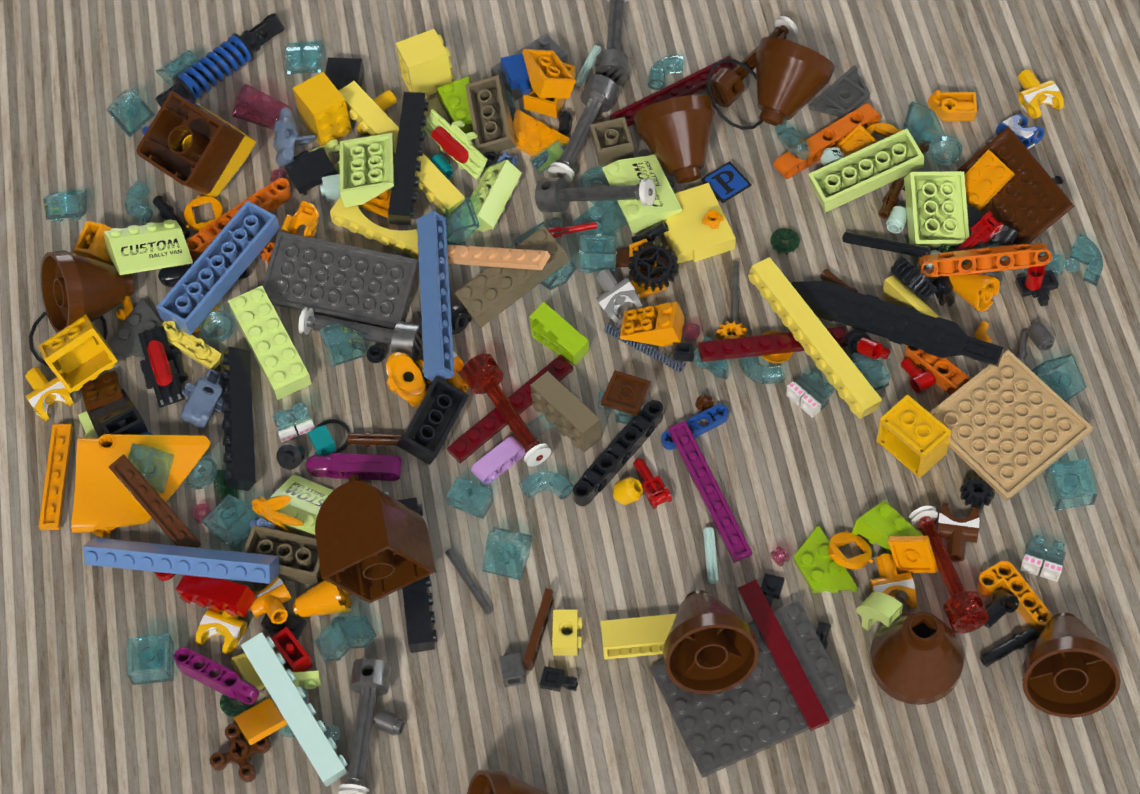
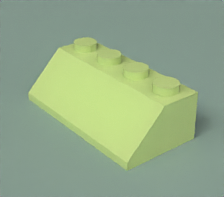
[457,160,522,232]

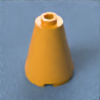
[949,273,1000,312]
[292,580,351,617]

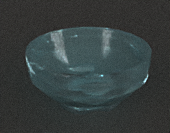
[929,135,962,165]
[200,311,234,342]
[184,456,217,490]

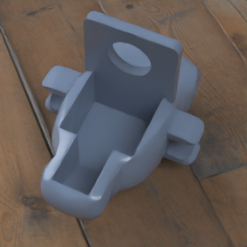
[273,108,316,167]
[180,369,223,428]

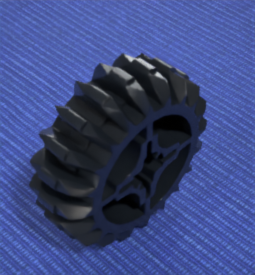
[628,241,679,292]
[891,257,937,302]

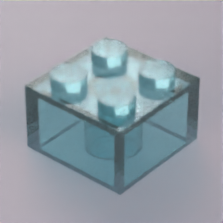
[1044,459,1098,511]
[127,633,174,685]

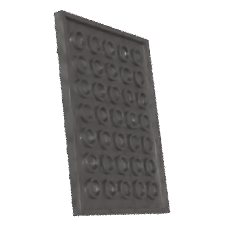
[650,600,855,778]

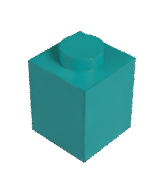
[307,425,337,455]

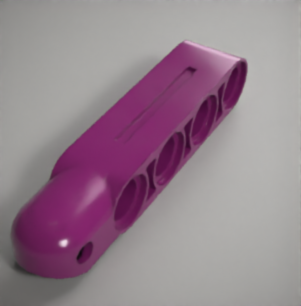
[306,453,402,481]
[174,647,259,704]

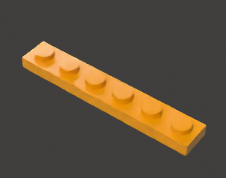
[38,424,73,530]

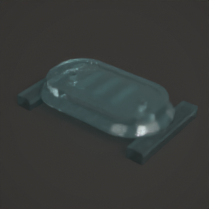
[522,414,556,440]

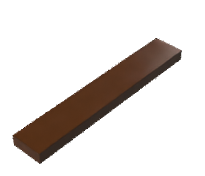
[109,454,201,548]

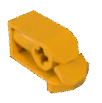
[928,90,977,122]

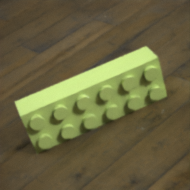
[808,129,924,213]
[228,286,312,400]

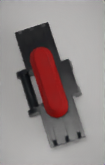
[138,326,188,408]

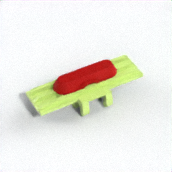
[423,109,488,180]

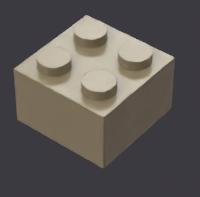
[590,117,634,165]

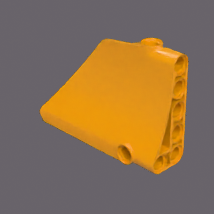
[71,434,211,537]

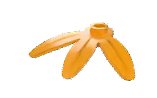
[251,495,304,534]

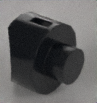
[844,329,872,358]
[276,442,306,470]

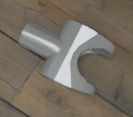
[596,269,643,324]

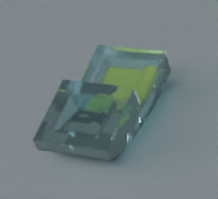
[529,140,565,175]

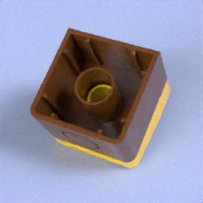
[137,91,257,198]

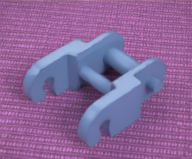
[497,151,518,167]
[250,518,280,531]

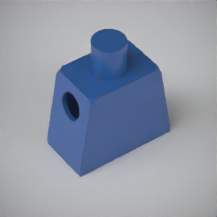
[500,53,531,95]

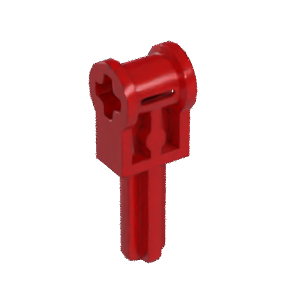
[955,211,1004,251]
[633,458,672,509]

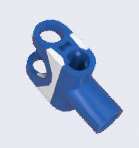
[986,114,1044,149]

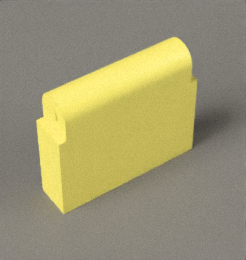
[658,183,736,263]

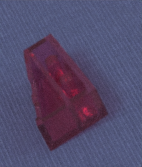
[232,83,292,129]

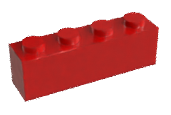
[175,575,257,617]

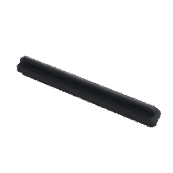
[842,232,931,257]

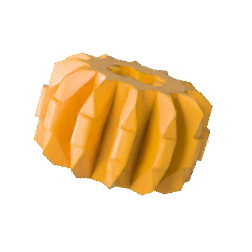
[716,320,748,340]

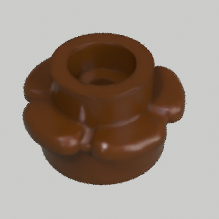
[695,395,714,412]

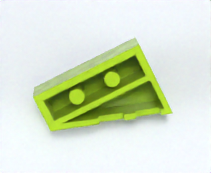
[529,302,589,366]
[852,500,923,554]

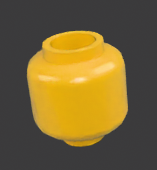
[613,477,643,505]

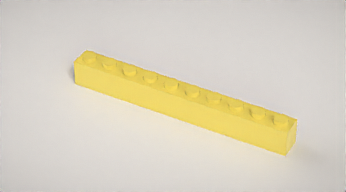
[339,81,466,218]
[748,257,882,420]

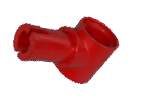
[1025,255,1046,290]
[857,337,890,359]
[901,358,936,394]

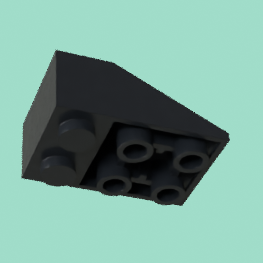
[91,389,148,435]

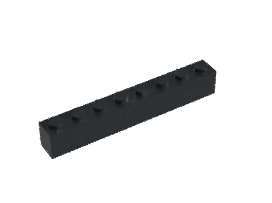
[388,92,429,225]
[220,347,256,491]
[397,497,438,653]

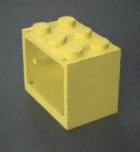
[395,29,454,97]

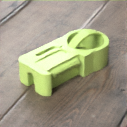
[78,411,99,438]

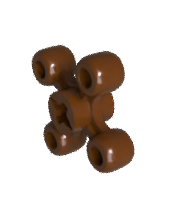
[209,724,271,783]

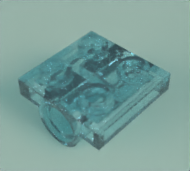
[285,41,322,74]

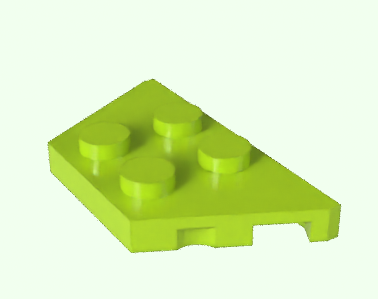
[793,526,858,593]

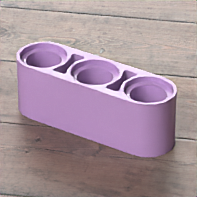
[471,436,526,485]

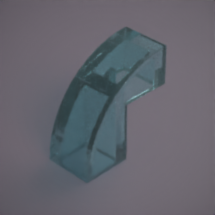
[1070,234,1103,286]

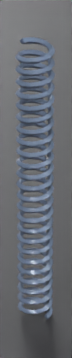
[604,322,686,372]

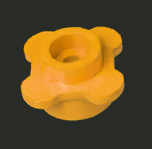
[702,210,724,229]

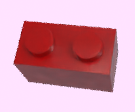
[271,627,313,672]

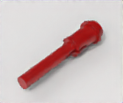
[546,221,597,238]

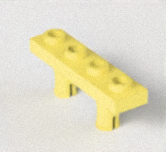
[161,321,222,370]

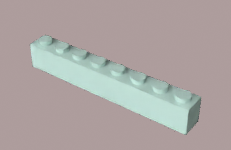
[240,632,348,787]

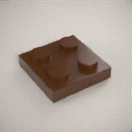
[601,370,651,417]
[81,371,123,412]

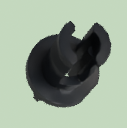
[451,305,472,335]

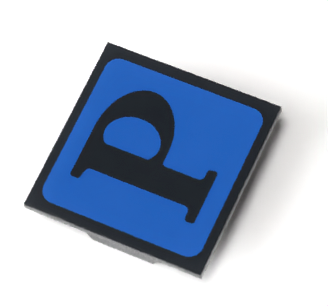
[701,162,752,203]

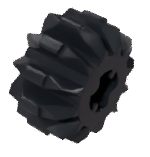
[960,476,994,510]

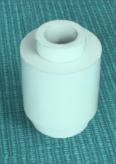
[886,206,907,234]

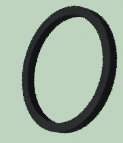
[316,419,350,453]

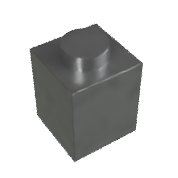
[499,652,525,687]

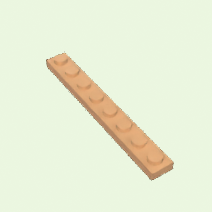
[447,245,550,270]

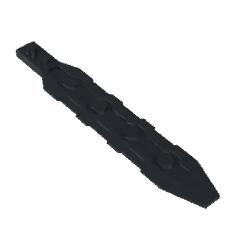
[791,281,1005,367]

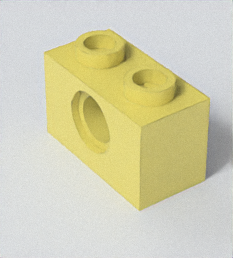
[552,610,582,656]

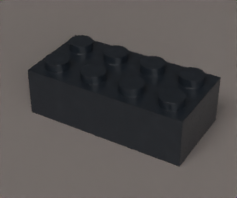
[396,376,469,465]

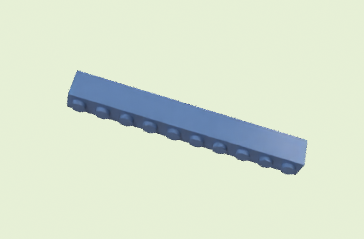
[417,210,455,381]
[83,538,279,584]

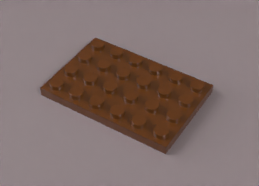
[956,127,1075,245]

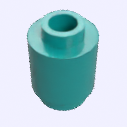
[429,154,454,179]

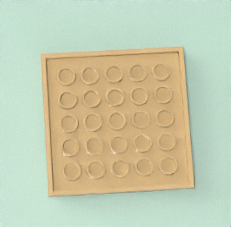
[929,350,1093,502]

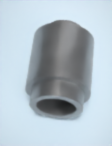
[1027,322,1055,351]
[373,709,406,736]

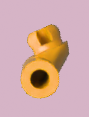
[116,296,134,321]
[975,321,992,344]

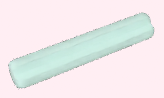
[575,45,602,88]
[703,527,719,584]

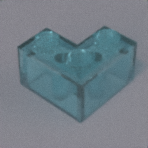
[314,615,377,661]

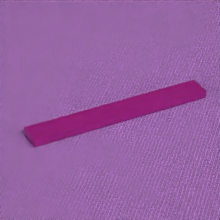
[668,421,752,563]

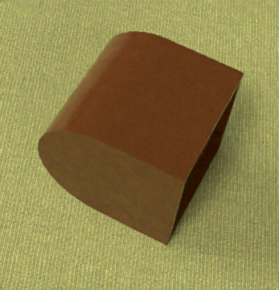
[315,481,436,603]

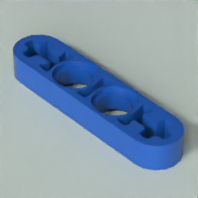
[661,404,729,450]

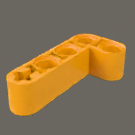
[977,561,1052,634]

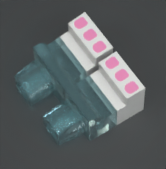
[786,371,834,418]
[272,403,315,443]
[1020,535,1066,582]

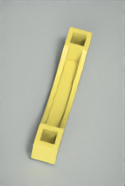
[330,196,419,260]

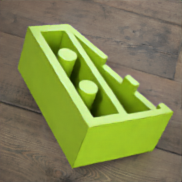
[437,76,474,134]

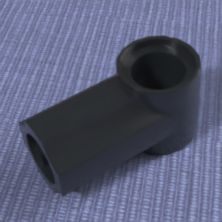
[977,589,1019,628]

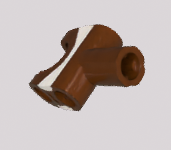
[936,502,980,562]

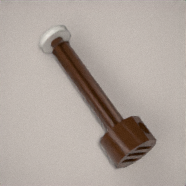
[705,16,798,107]

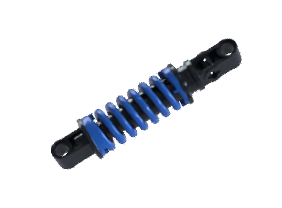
[155,13,285,107]

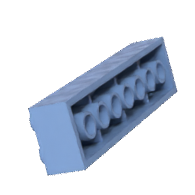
[156,200,280,335]

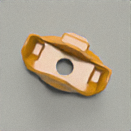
[281,201,319,238]
[386,352,427,407]

